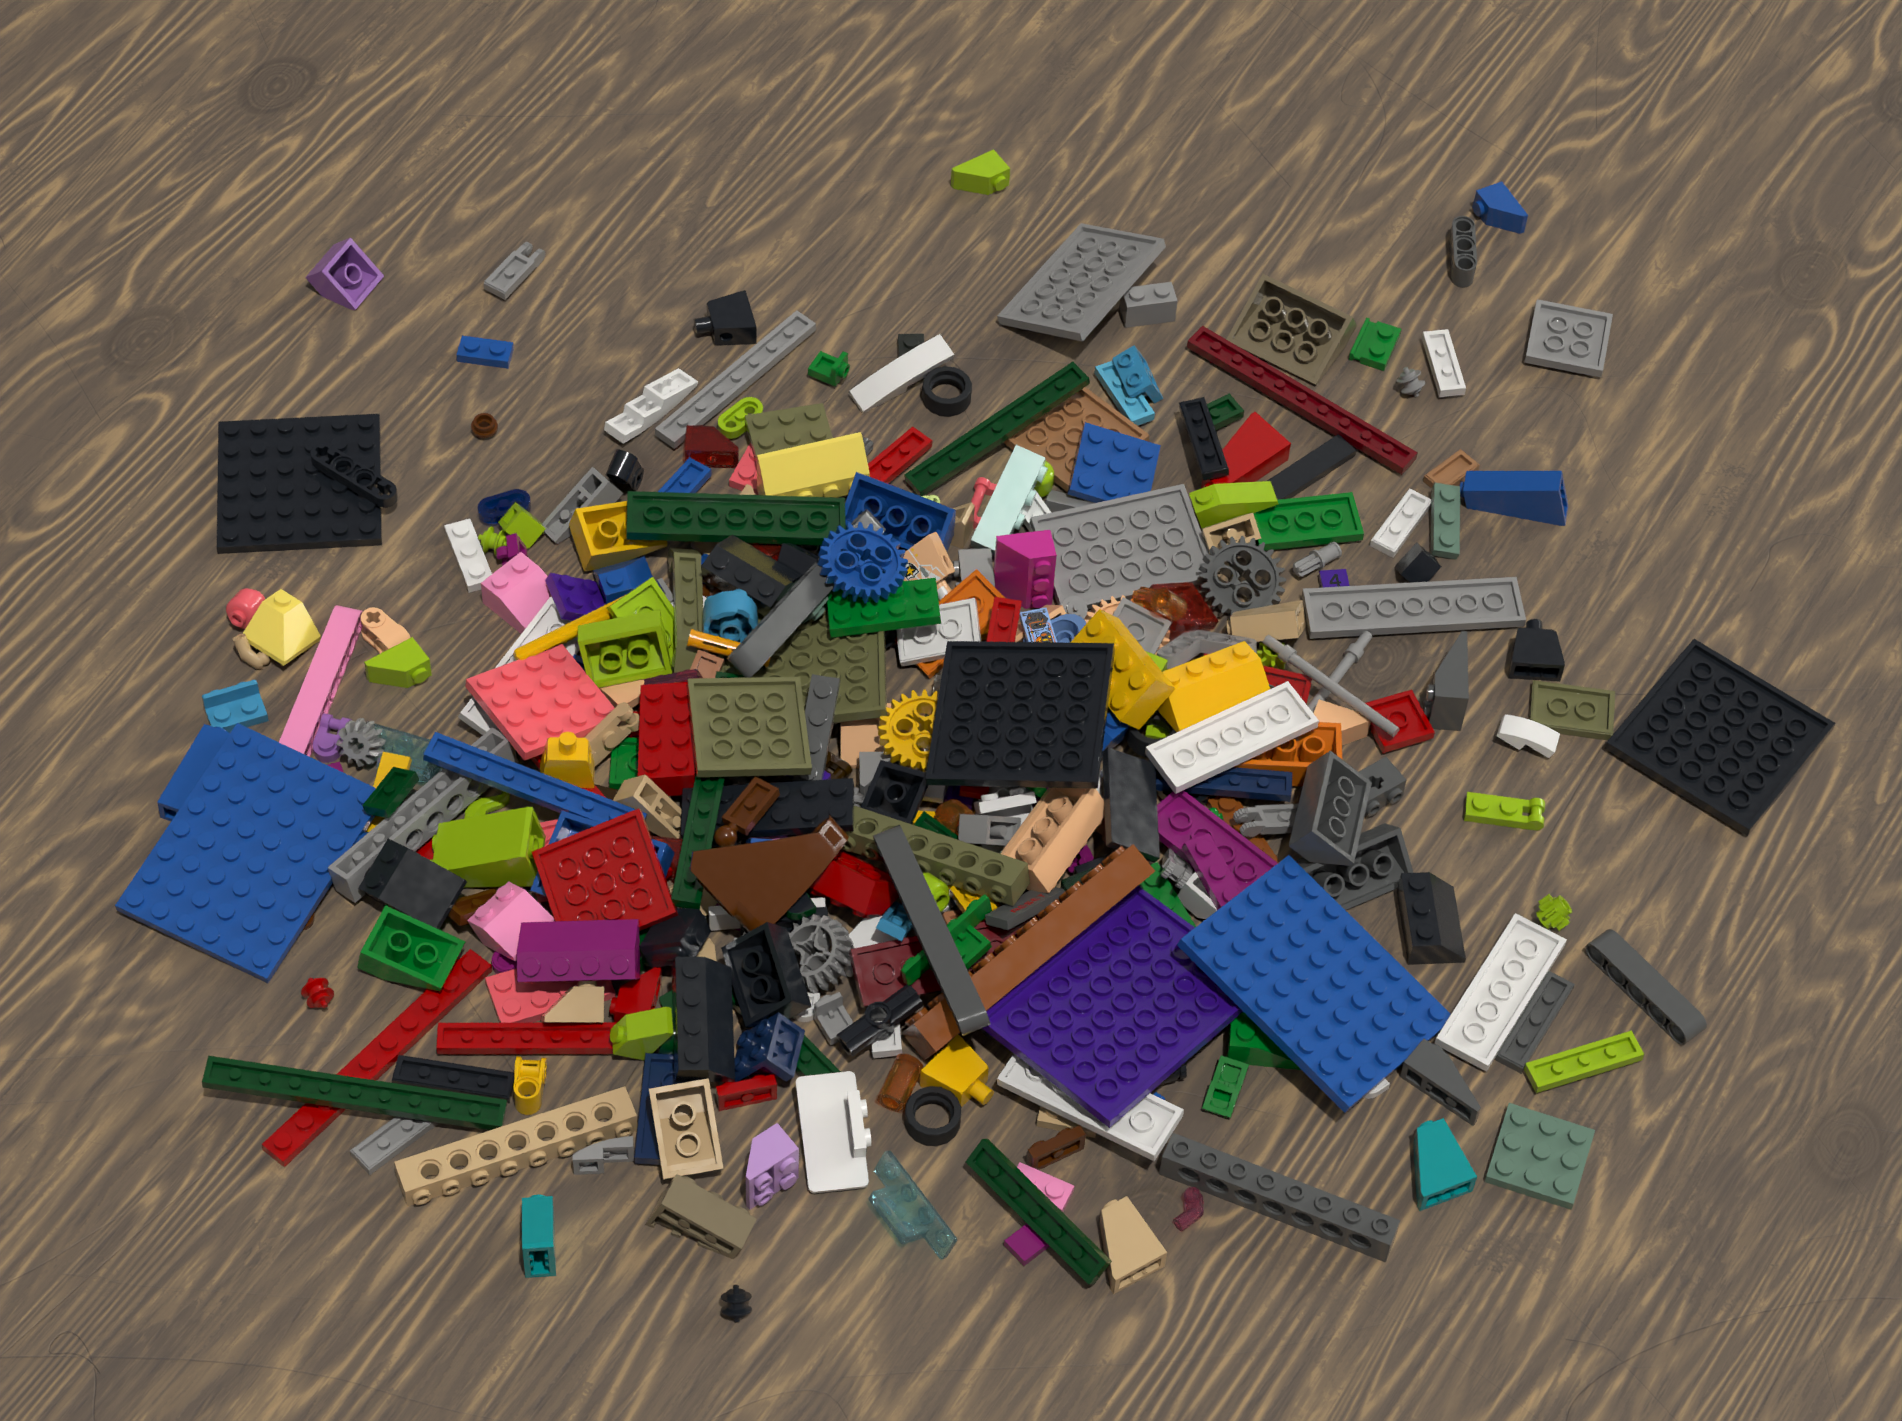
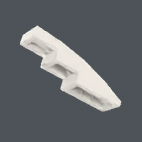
[849,334,954,414]
[604,368,698,444]

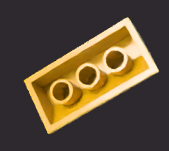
[1157,641,1270,732]

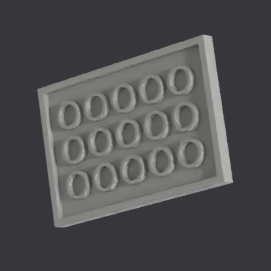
[997,223,1166,342]
[1030,484,1209,609]

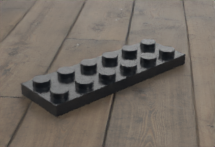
[681,778,854,842]

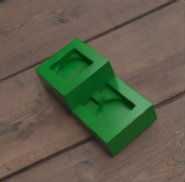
[1202,1055,1249,1119]

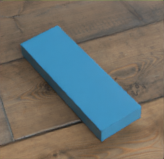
[876,902,913,941]

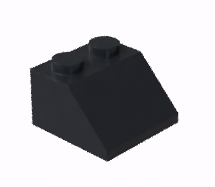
[860,760,929,824]

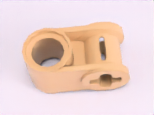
[361,607,411,654]

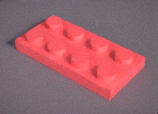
[485,968,615,1023]

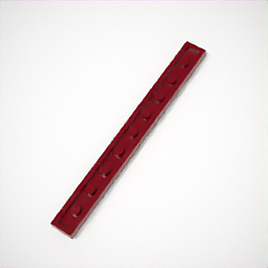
[1187,326,1418,475]

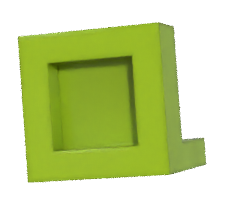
[498,502,546,548]

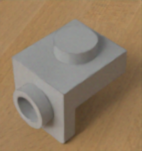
[814,992,854,1045]

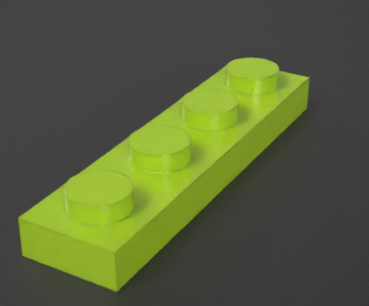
[1524,1030,1644,1093]

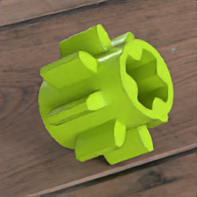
[1257,642,1286,670]
[1536,894,1572,931]

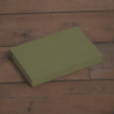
[1529,680,1615,740]

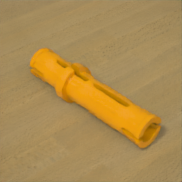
[687,629,771,667]

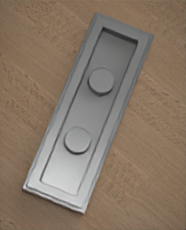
[350,1116,439,1175]

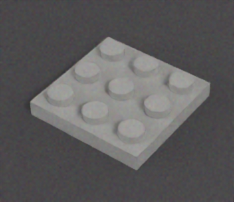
[1524,299,1613,377]

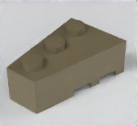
[645,1174,757,1259]

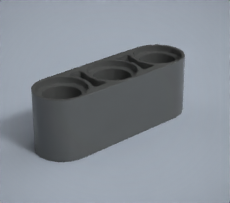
[1449,216,1477,288]

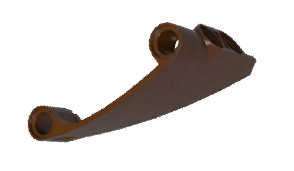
[690,815,849,932]

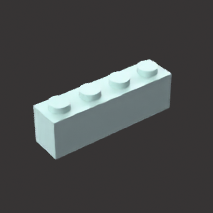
[971,445,1048,557]

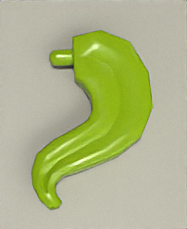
[464,791,510,818]

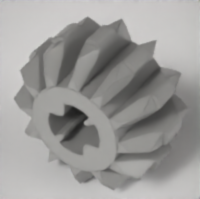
[336,718,386,767]

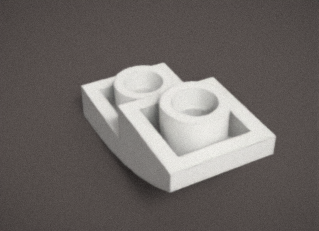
[1497,714,1560,758]

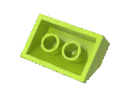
[578,610,672,688]

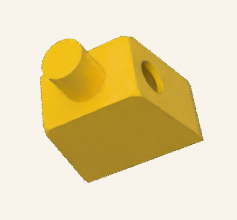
[540,732,595,788]
[920,1034,994,1107]

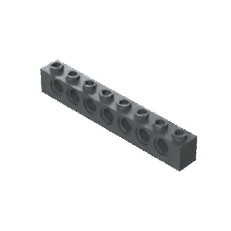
[1159,1133,1400,1262]

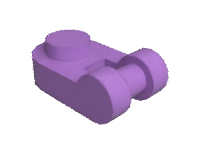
[313,713,352,763]

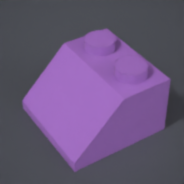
[305,238,384,310]

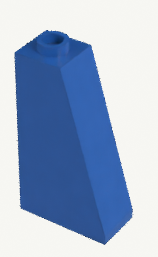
[1460,471,1568,526]
[157,724,230,821]

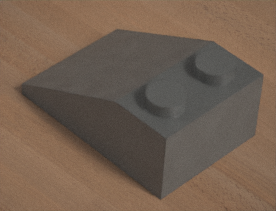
[1423,631,1469,731]

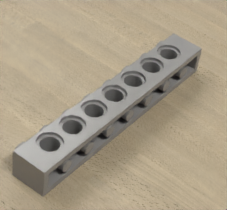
[327,727,519,903]

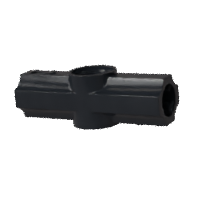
[836,984,923,1057]

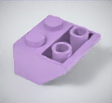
[746,1123,799,1210]

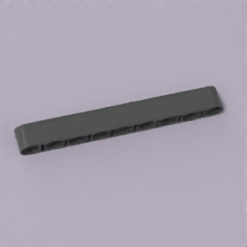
[727,509,886,678]
[873,825,991,1036]

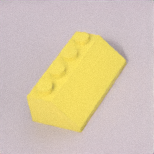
[757,432,870,498]

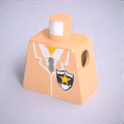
[903,532,955,601]

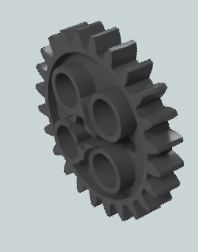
[1197,536,1286,620]

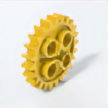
[878,689,938,772]

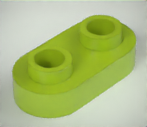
[718,397,763,439]

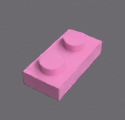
[1017,1162,1074,1212]

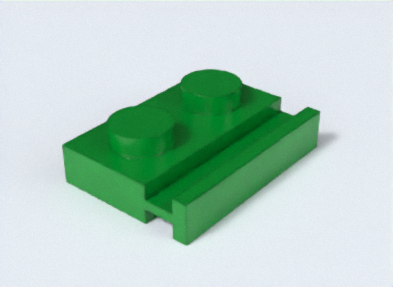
[1349,317,1402,371]

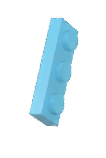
[1094,360,1155,426]

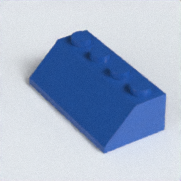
[845,472,956,552]

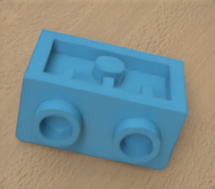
[1112,345,1163,404]
[202,680,269,732]

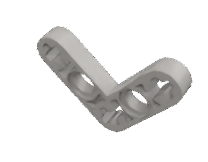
[1157,630,1257,669]

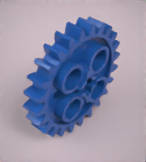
[818,522,908,603]

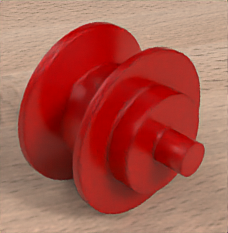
[301,978,334,1008]

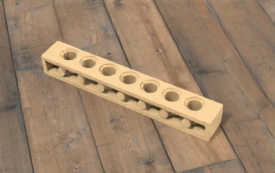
[394,1086,638,1207]

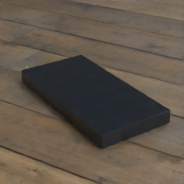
[1102,747,1160,863]

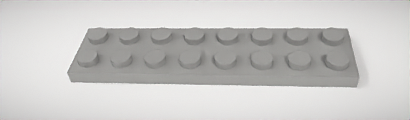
[1302,577,1526,639]

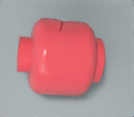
[226,588,265,629]

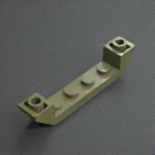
[668,548,705,682]

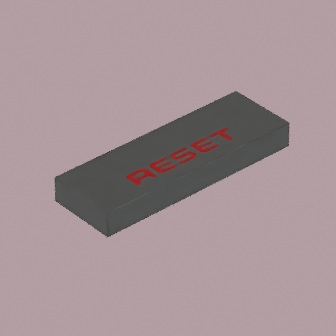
[985,887,1064,930]

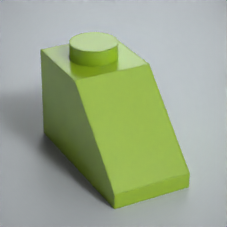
[951,149,1010,195]
[364,637,432,688]
[610,1007,673,1061]

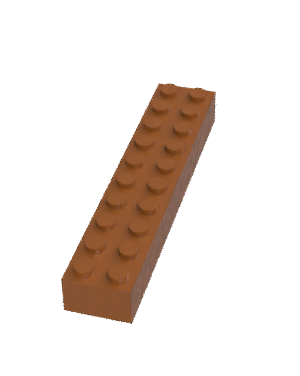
[902,844,1155,1060]

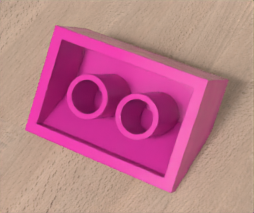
[994,530,1057,609]

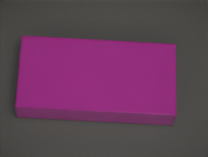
[1004,1223,1050,1266]

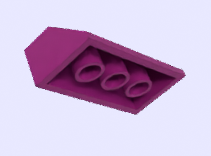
[517,919,640,982]

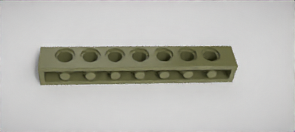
[842,806,1030,906]

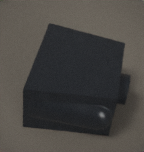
[639,907,711,968]

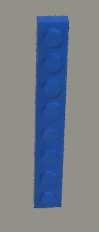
[423,732,647,823]

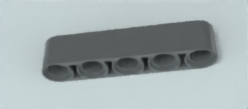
[1585,929,1707,1045]

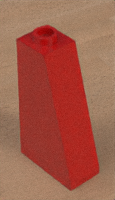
[1201,412,1291,489]

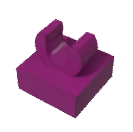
[496,533,528,565]

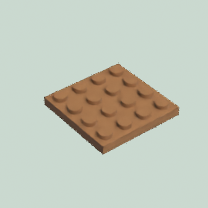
[1003,387,1150,498]

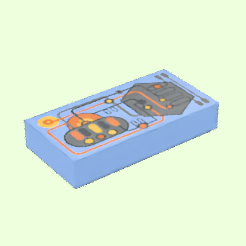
[1020,607,1057,642]

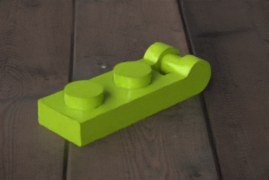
[1464,792,1545,830]

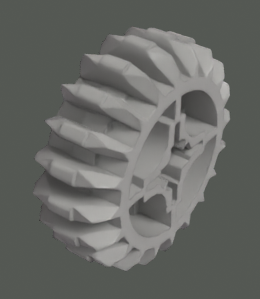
[788,914,854,993]

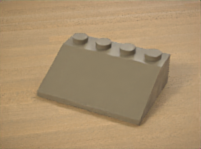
[1226,274,1357,386]

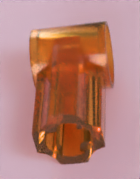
[1131,586,1187,621]

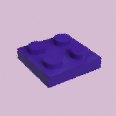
[545,573,606,621]

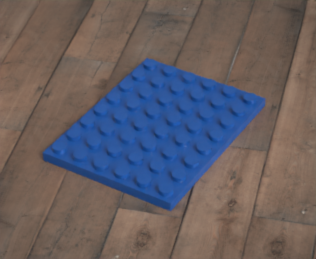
[115,723,376,983]
[1177,855,1451,1113]

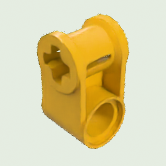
[513,1056,547,1115]

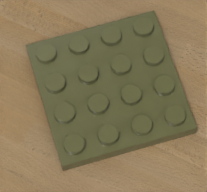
[687,677,812,777]

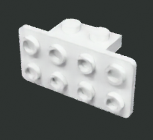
[796,1071,871,1194]

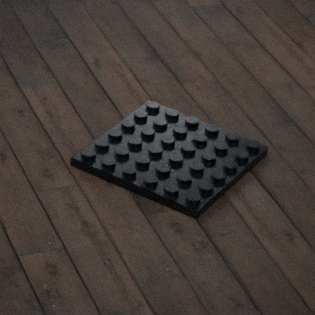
[217,414,382,554]
[1605,639,1835,836]
[925,641,1115,789]

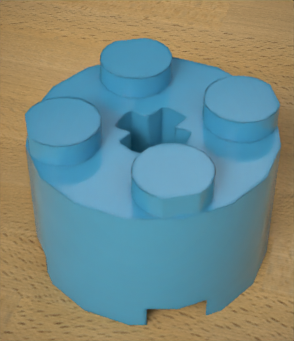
[702,589,758,650]

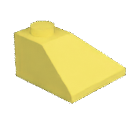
[243,589,321,666]

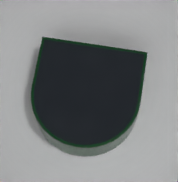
[784,891,816,920]

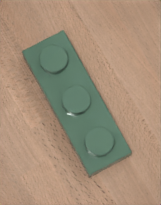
[1430,482,1460,559]

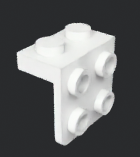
[973,787,1036,854]

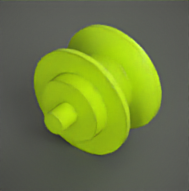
[478,526,507,556]

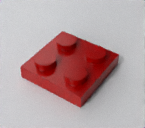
[1365,689,1435,753]

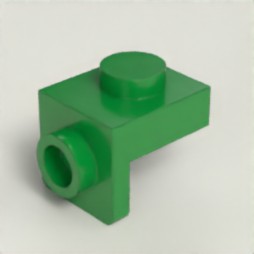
[808,351,850,387]

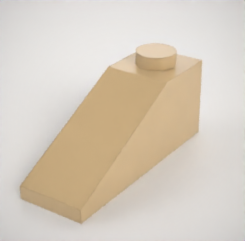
[613,775,682,848]

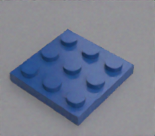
[1067,422,1161,503]

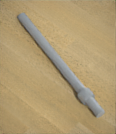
[1308,631,1372,713]
[1263,635,1399,737]

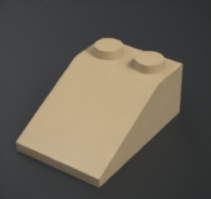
[649,1078,724,1179]

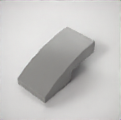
[573,1136,634,1175]

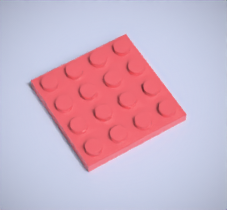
[465,644,621,761]

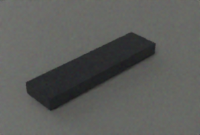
[1179,397,1229,481]
[1267,434,1356,500]
[392,1055,514,1103]

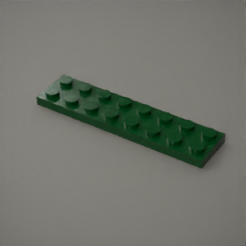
[626,491,846,545]

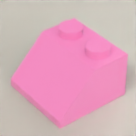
[467,882,555,961]

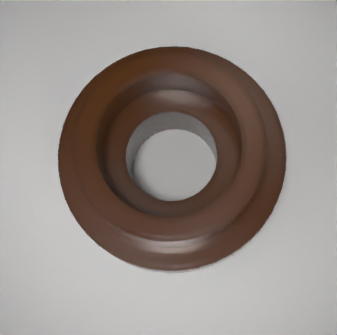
[471,413,498,438]

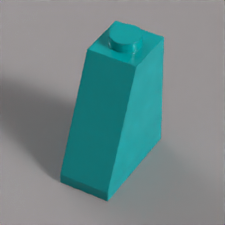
[1413,1118,1477,1211]
[522,1194,556,1278]

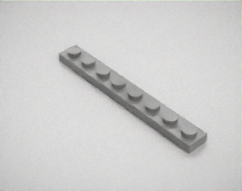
[655,310,816,449]

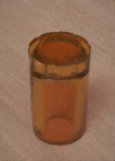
[877,1054,923,1112]

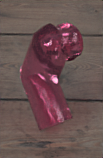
[1173,1187,1204,1231]

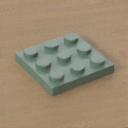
[1485,1103,1595,1210]

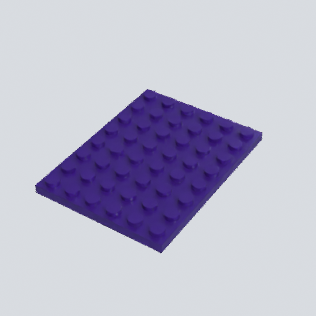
[982,886,1243,1128]

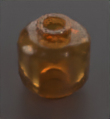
[934,799,975,836]

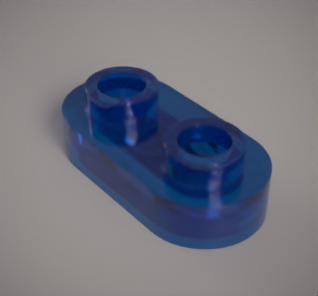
[478,489,531,524]

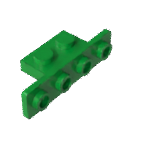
[901,894,992,986]

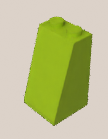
[430,807,546,887]

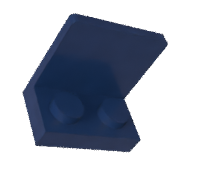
[734,1012,805,1082]

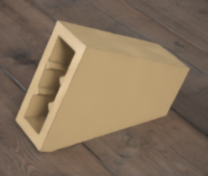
[1227,600,1306,642]
[1099,1196,1167,1294]

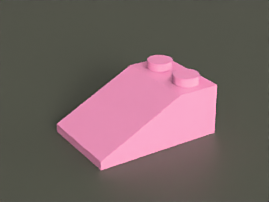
[481,552,552,634]

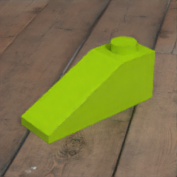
[1189,481,1279,529]

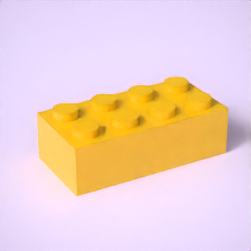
[1070,609,1176,729]

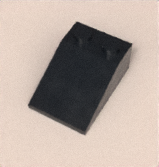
[358,838,467,929]

